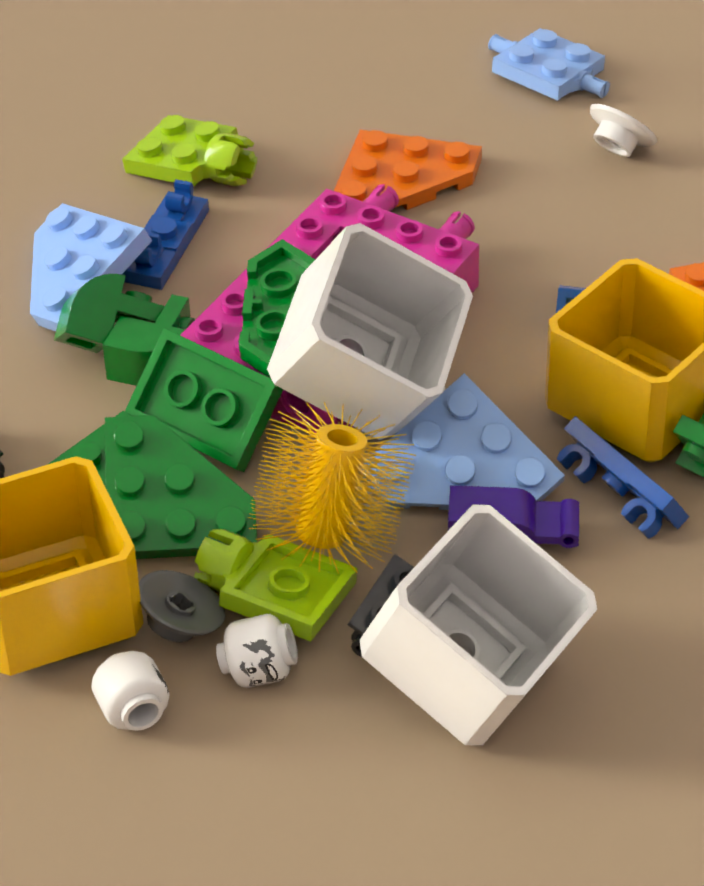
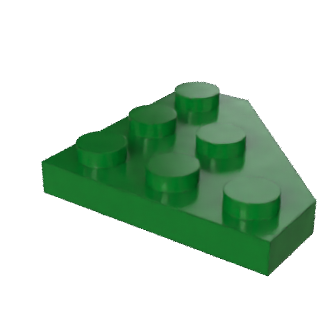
[239,239,316,378]
[105,415,257,559]

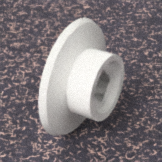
[590,104,657,157]

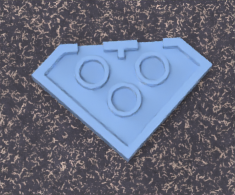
[30,203,152,332]
[362,373,565,510]

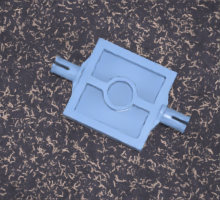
[488,28,610,101]

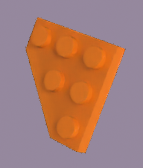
[334,129,482,210]

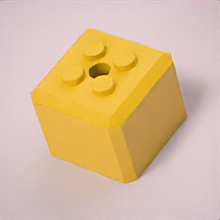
[545,258,704,463]
[0,456,143,676]

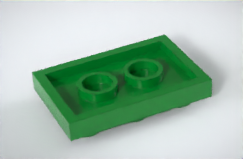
[125,328,283,472]

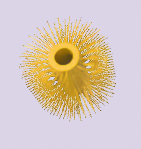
[248,402,416,574]

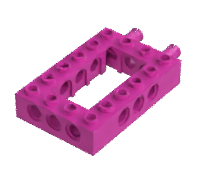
[181,184,479,433]

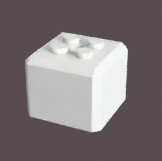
[267,223,473,440]
[360,504,597,745]

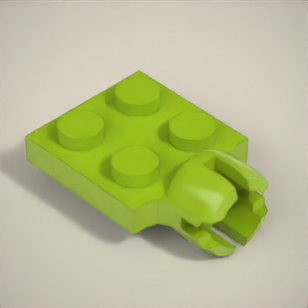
[122,115,257,186]
[194,529,358,642]

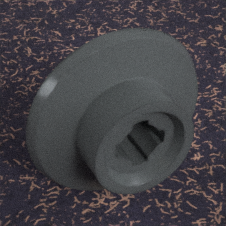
[139,570,225,642]

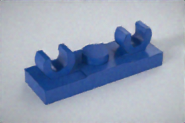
[122,179,209,290]
[557,416,689,539]

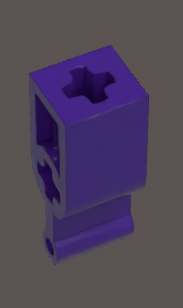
[448,485,579,548]

